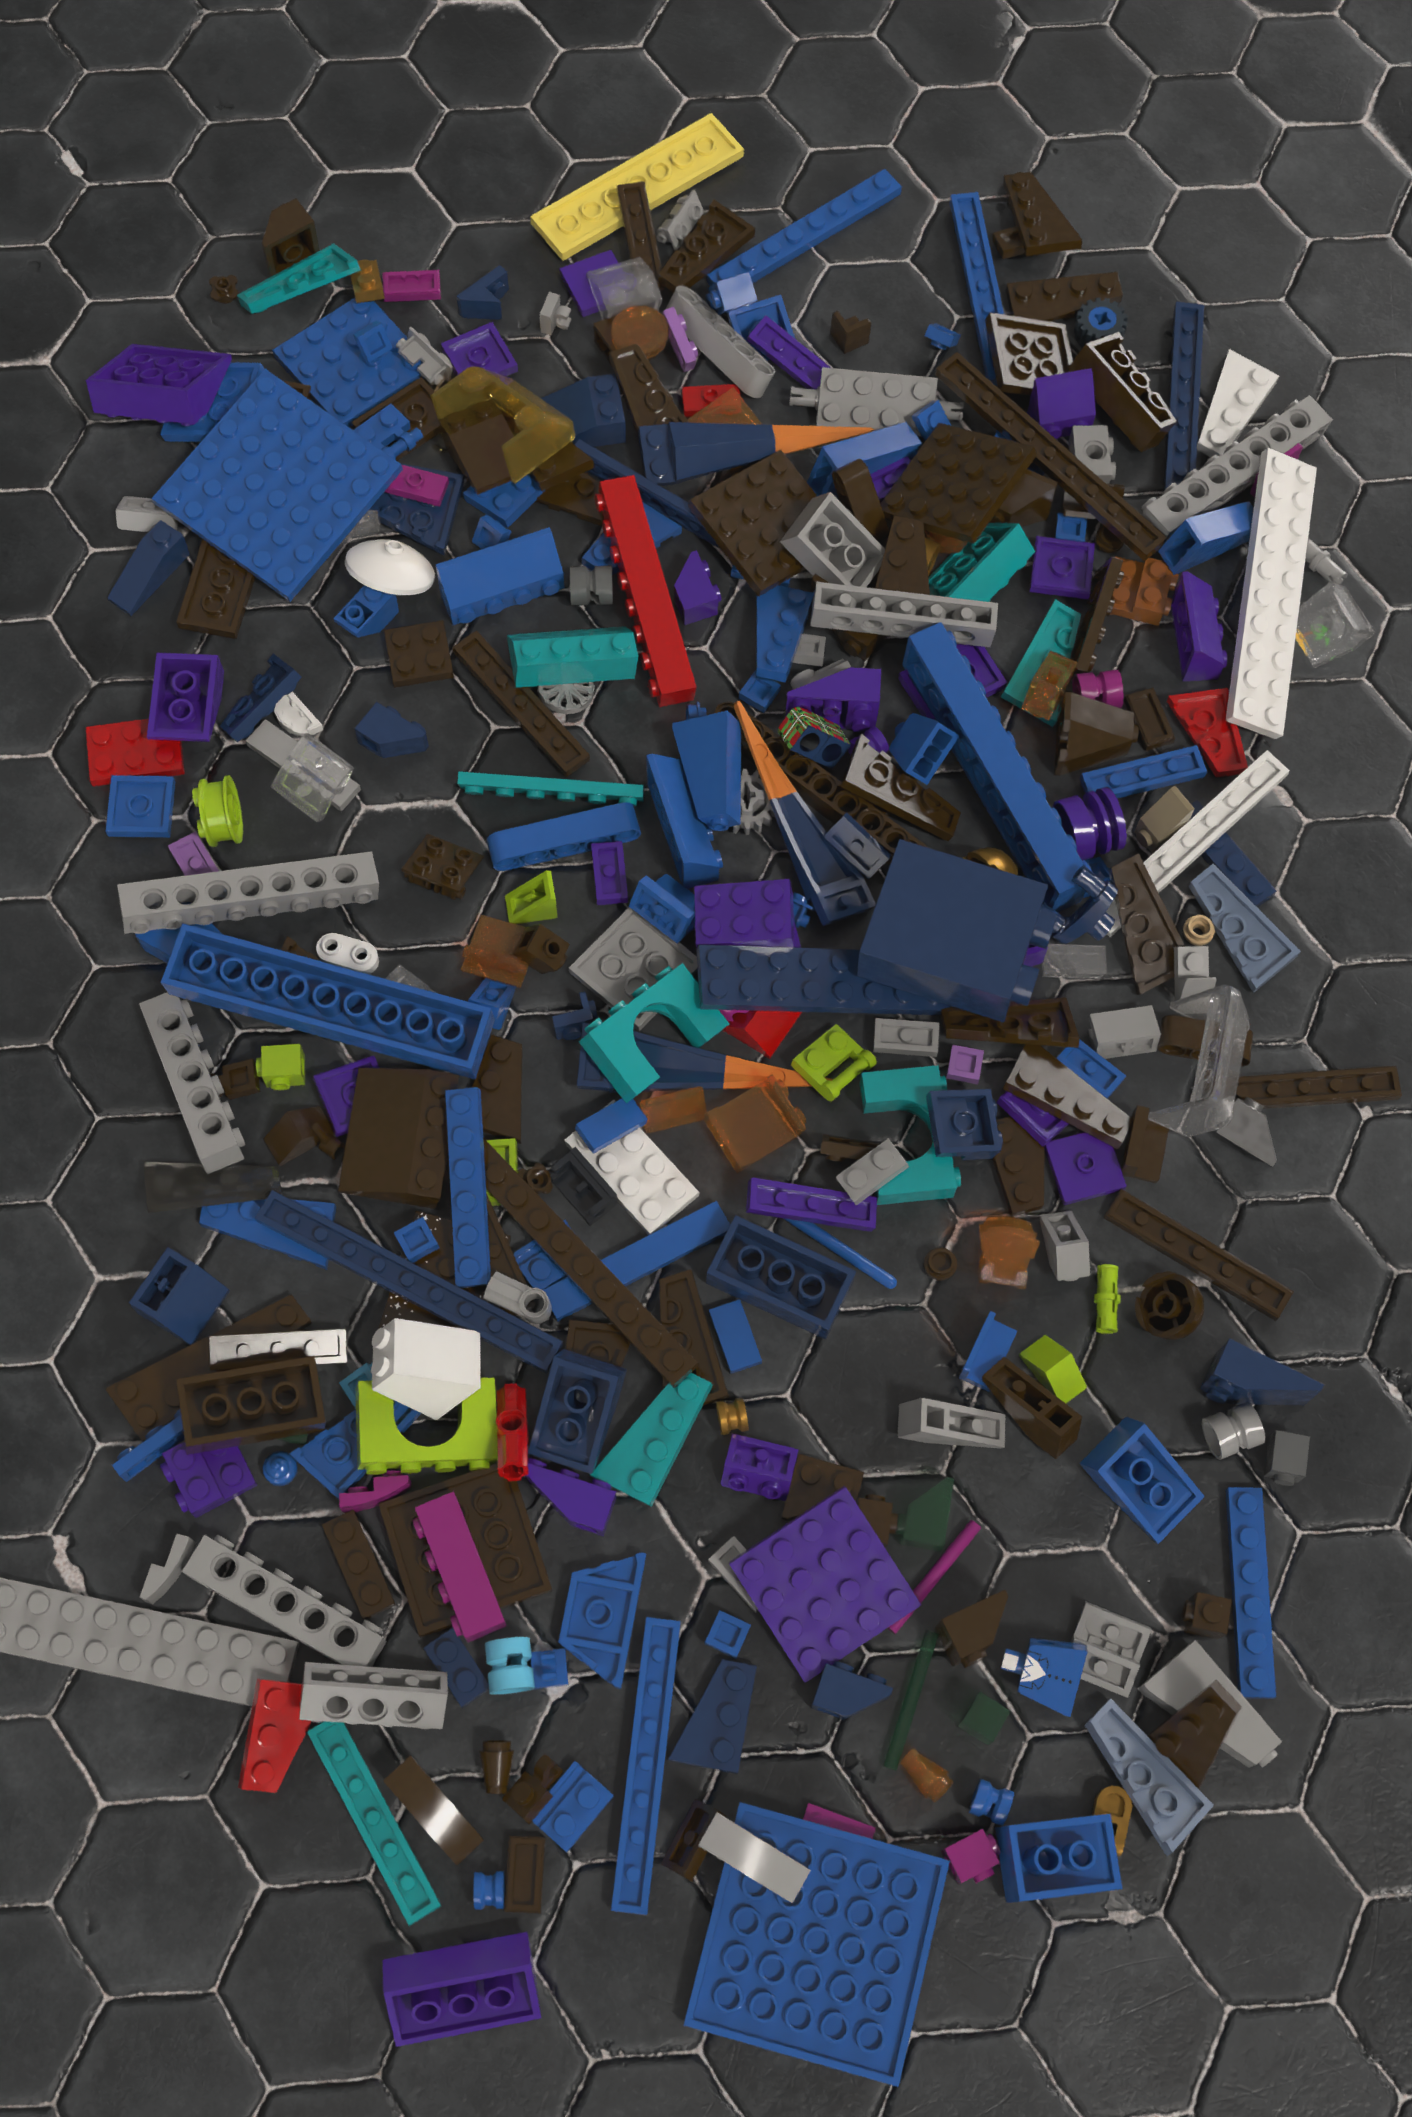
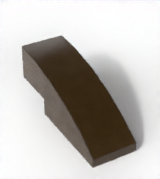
[383,1755,484,1866]

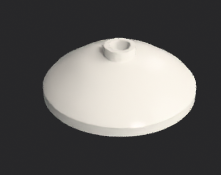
[345,539,435,595]

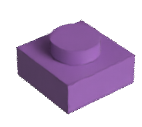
[946,1045,984,1084]

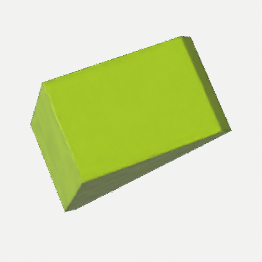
[505,870,558,924]
[1019,1335,1087,1404]

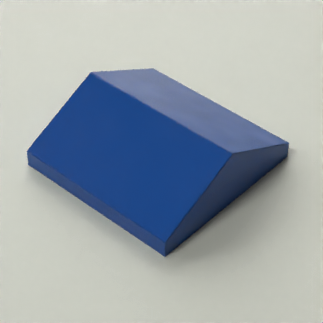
[727,295,795,361]

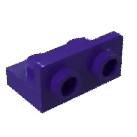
[721,1433,798,1501]

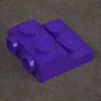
[160,1442,258,1518]

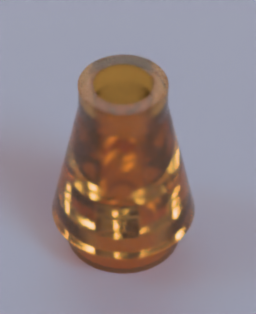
[900,1748,954,1803]

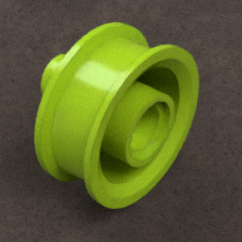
[192,775,243,847]

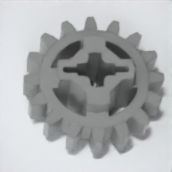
[733,769,775,835]

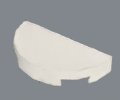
[274,692,323,736]

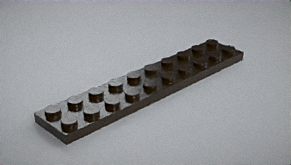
[176,380,311,639]

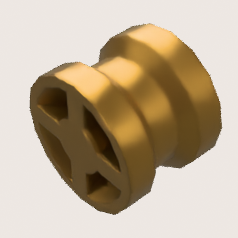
[716,1397,749,1435]

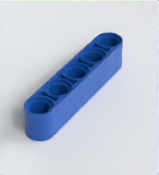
[486,802,641,871]

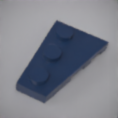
[220,654,302,743]
[668,1659,757,1774]

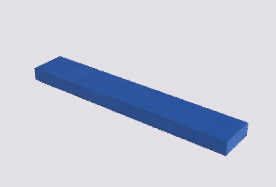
[543,1201,730,1322]

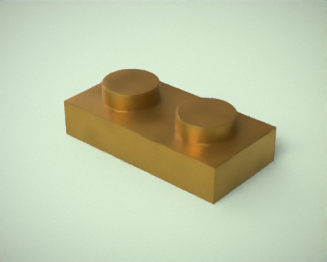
[350,260,385,303]

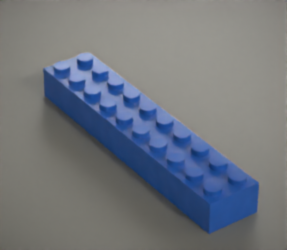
[902,622,1091,912]
[161,923,495,1079]

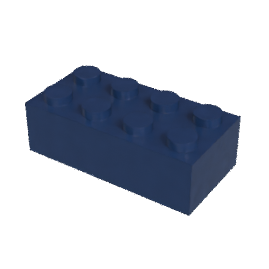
[706,1215,856,1340]

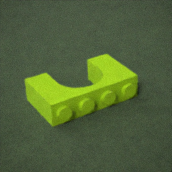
[355,1378,498,1475]

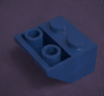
[129,1247,230,1345]

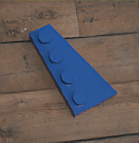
[756,585,814,683]
[289,1400,422,1500]

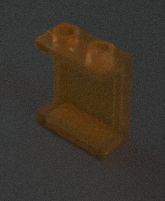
[703,1075,806,1173]

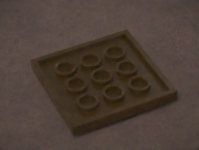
[880,423,1037,544]
[688,450,817,597]
[379,1463,552,1638]

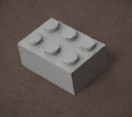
[780,492,885,588]

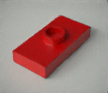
[682,384,742,417]

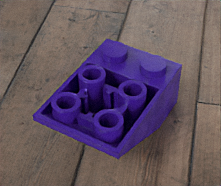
[785,667,881,733]

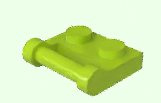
[791,1024,877,1101]

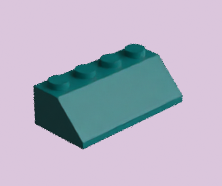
[928,523,1035,602]
[507,626,638,688]

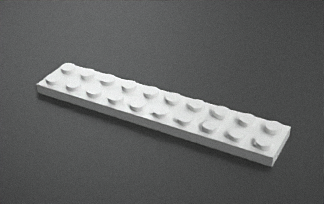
[1226,448,1317,739]

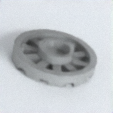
[538,682,595,714]

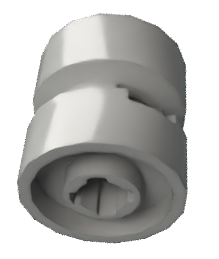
[1202,1402,1265,1460]

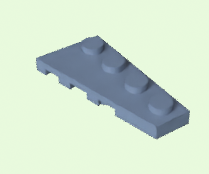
[1188,864,1301,993]
[1085,1699,1214,1856]

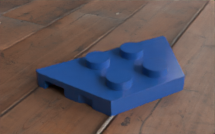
[558,1553,646,1689]

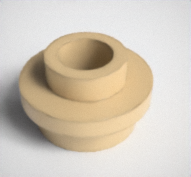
[1183,915,1215,946]

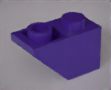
[674,550,721,625]

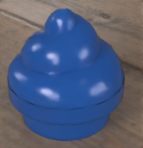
[263,1451,298,1486]

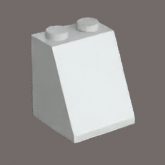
[371,1318,481,1420]

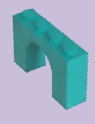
[579,963,729,1103]
[859,1065,961,1205]

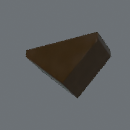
[263,1106,335,1166]

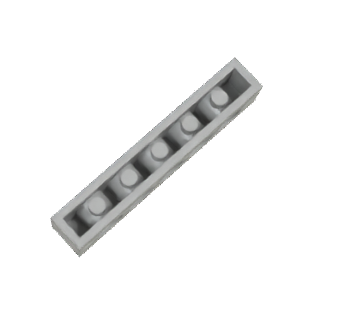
[810,582,998,647]
[139,992,246,1174]
[182,1535,387,1667]

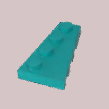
[237,244,361,314]

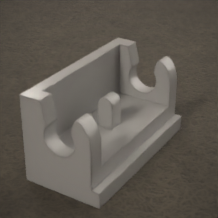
[1088,1005,1161,1059]

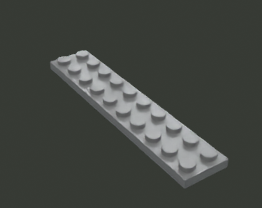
[0,1578,300,1707]

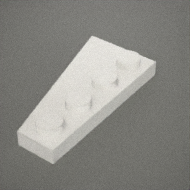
[1197,349,1279,457]

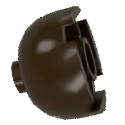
[1135,1271,1205,1340]

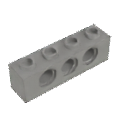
[299,1662,448,1729]

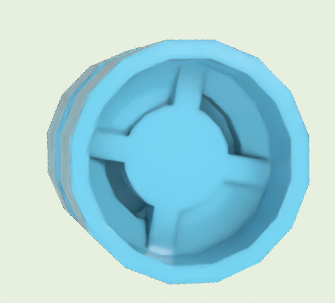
[485,1637,535,1695]

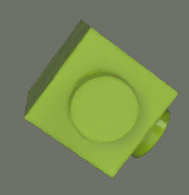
[256,1044,305,1090]

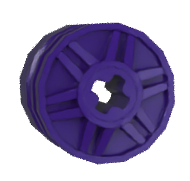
[1052,787,1127,860]

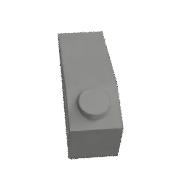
[898,1398,1005,1449]

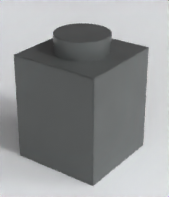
[1264,1430,1310,1486]

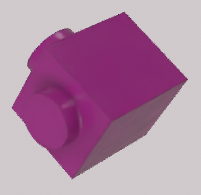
[941,1829,1001,1884]

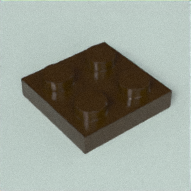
[384,620,454,688]

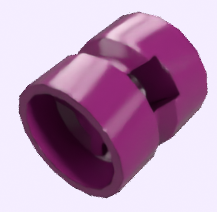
[1072,670,1123,708]

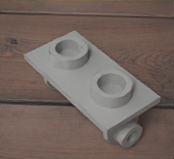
[656,190,704,251]
[396,327,453,387]

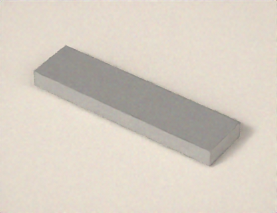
[246,719,361,812]

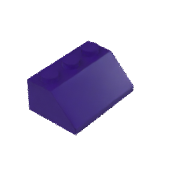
[1171,572,1227,682]

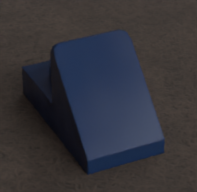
[457,265,509,320]

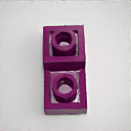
[339,1471,412,1513]

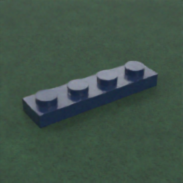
[1189,800,1277,908]

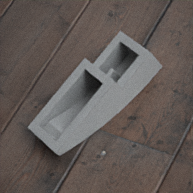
[698,1812,811,1903]

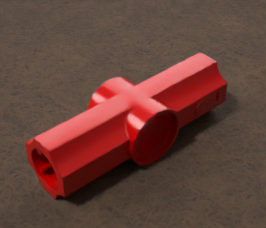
[496,1383,529,1481]

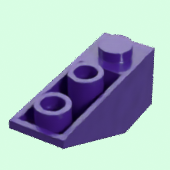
[524,1458,617,1537]

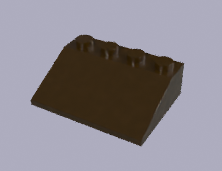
[338,1068,459,1209]

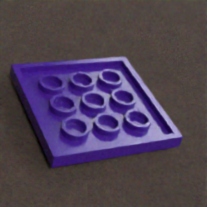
[728,1486,921,1683]

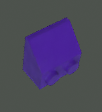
[1027,368,1096,439]

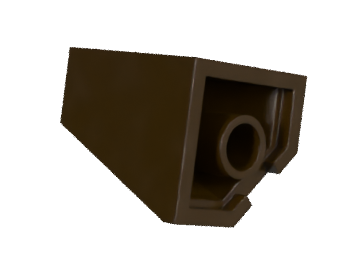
[1054,692,1139,776]

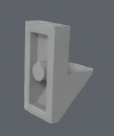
[1174,946,1216,1010]

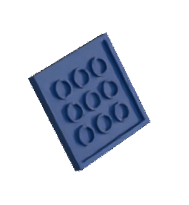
[272,298,425,428]

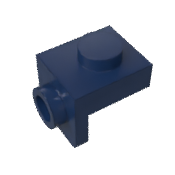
[552,991,598,1040]

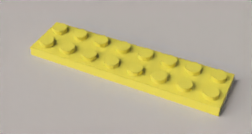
[530,113,744,261]

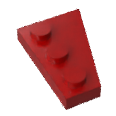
[1167,688,1248,778]
[238,1678,312,1793]

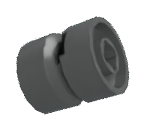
[570,565,613,606]

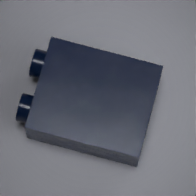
[857,839,1058,1022]

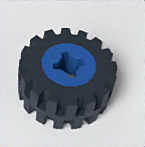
[1074,298,1128,348]

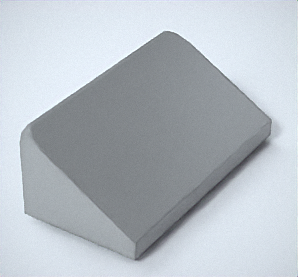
[116,496,178,532]

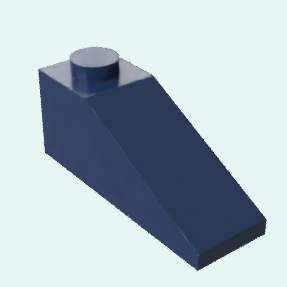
[107,520,190,616]

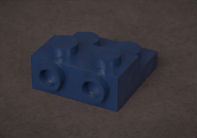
[926,1089,1003,1160]

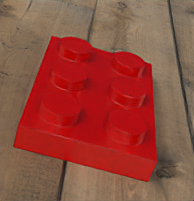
[86,719,185,787]

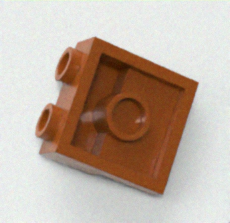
[1110,556,1179,626]

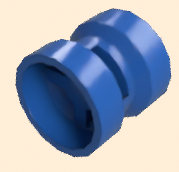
[968,1778,1014,1826]

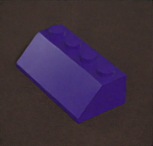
[383,1932,541,2047]

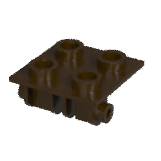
[401,834,484,900]

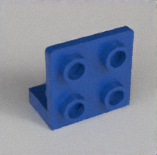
[629,874,695,944]

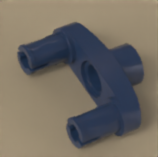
[1042,865,1118,945]

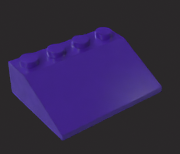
[86,344,232,426]

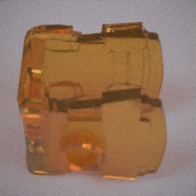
[978,1216,1041,1290]

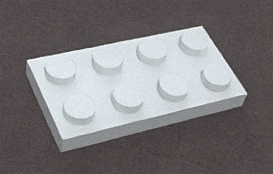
[565,1100,699,1236]

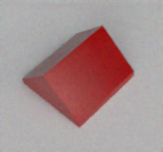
[723,1010,802,1059]

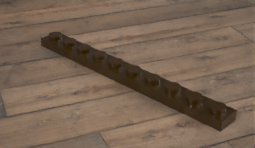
[935,352,1167,561]
[483,1138,699,1388]

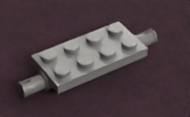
[790,367,964,438]

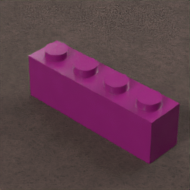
[412,1491,507,1643]

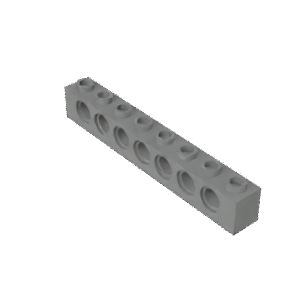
[1141,395,1333,541]
[117,851,379,934]

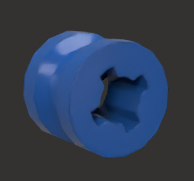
[473,1871,505,1910]

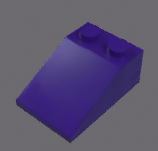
[147,653,224,742]

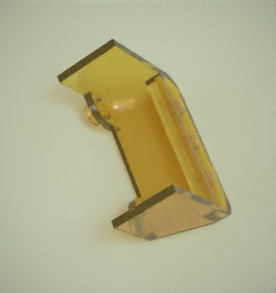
[431,366,575,484]

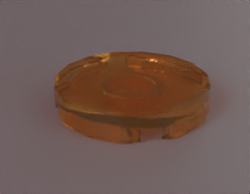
[611,306,668,358]

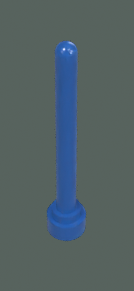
[768,1216,897,1289]

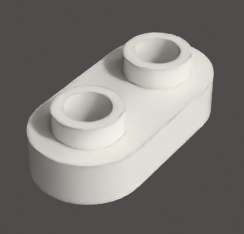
[316,933,379,974]

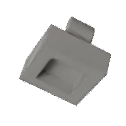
[540,292,571,335]

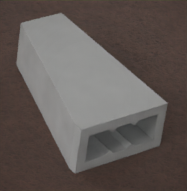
[1137,1640,1282,1768]

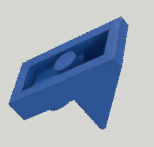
[468,977,516,1030]

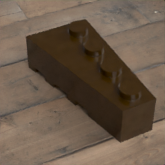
[1068,332,1177,452]

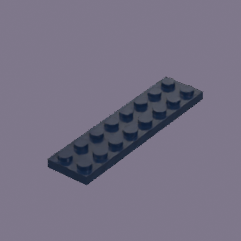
[696,945,950,1015]

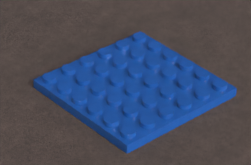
[151,369,403,602]
[684,1802,950,2087]

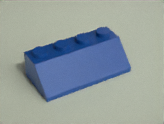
[436,527,564,625]
[646,754,723,889]

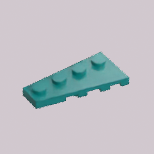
[1001,599,1081,727]
[590,1373,713,1507]

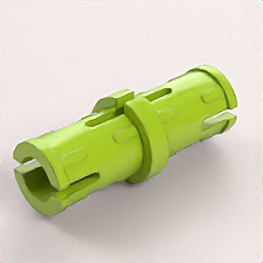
[1094,1264,1121,1334]

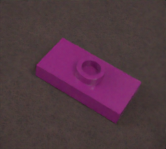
[383,270,441,302]
[385,465,449,507]

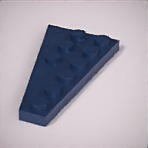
[365,463,464,555]

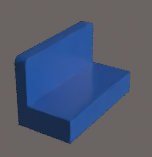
[959,1311,1017,1392]

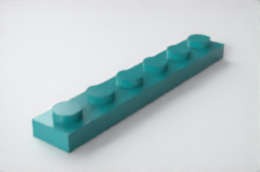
[457,771,645,806]
[307,1721,442,1926]

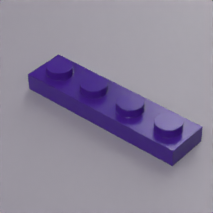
[746,1177,877,1232]

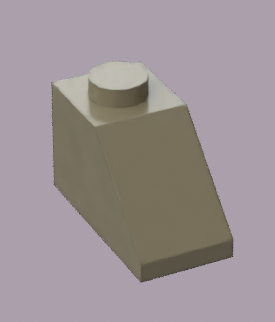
[1135,786,1194,854]

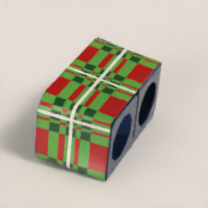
[778,707,851,769]

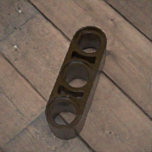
[832,458,889,542]
[1158,1015,1253,1067]

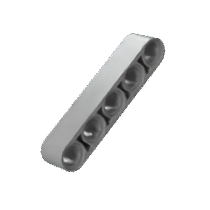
[665,286,775,398]

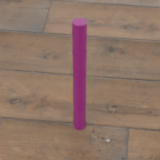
[887,1520,981,1635]

